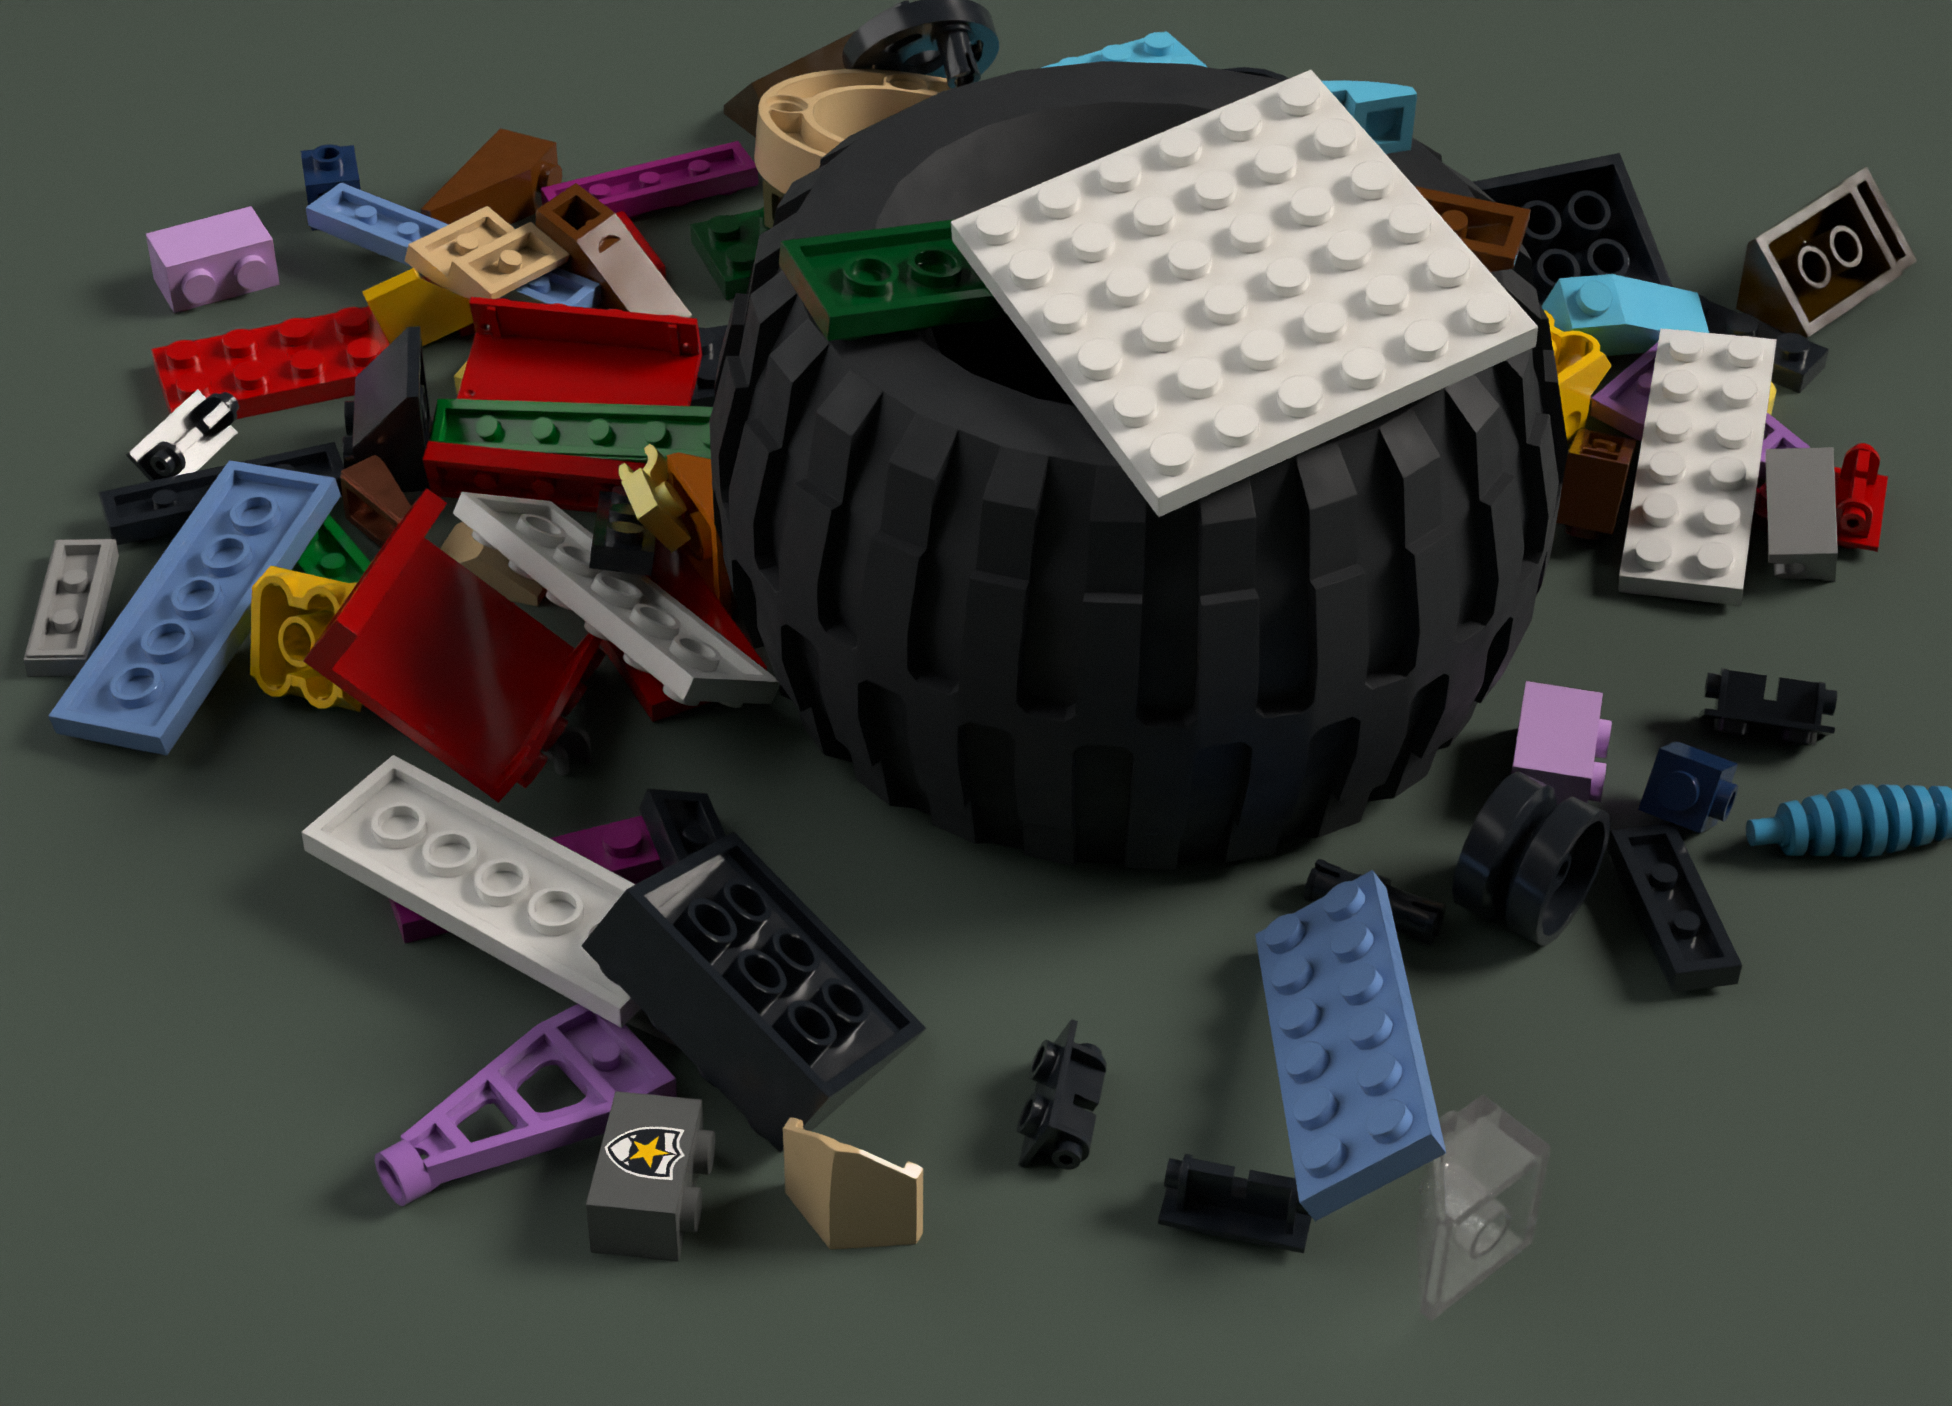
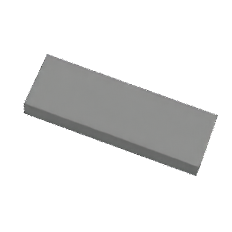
[24,539,119,677]

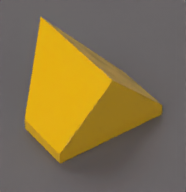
[362,268,473,346]

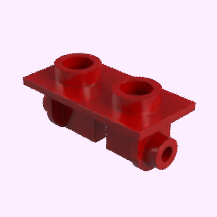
[1834,443,1888,552]

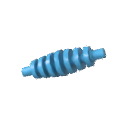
[1746,784,1952,857]

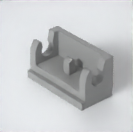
[1765,447,1838,582]

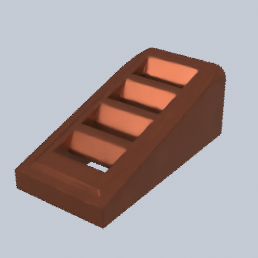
[340,455,411,547]

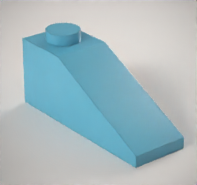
[1541,274,1709,356]

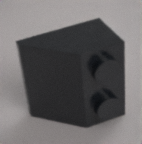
[342,326,431,492]

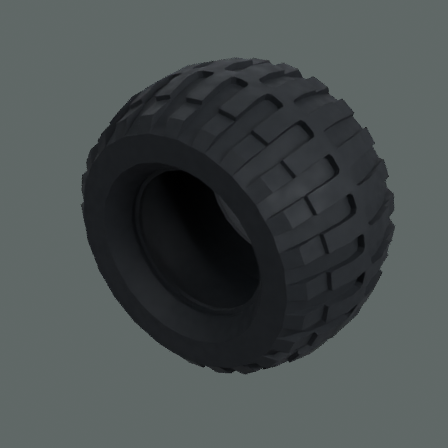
[709,61,1568,870]

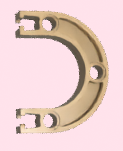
[754,69,957,194]

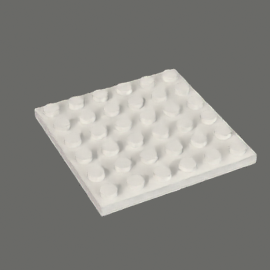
[951,70,1538,517]

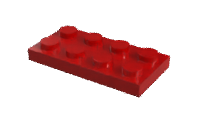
[151,306,390,419]

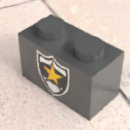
[586,1091,715,1261]

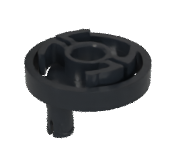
[842,0,999,89]

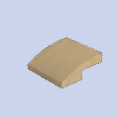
[404,206,570,299]

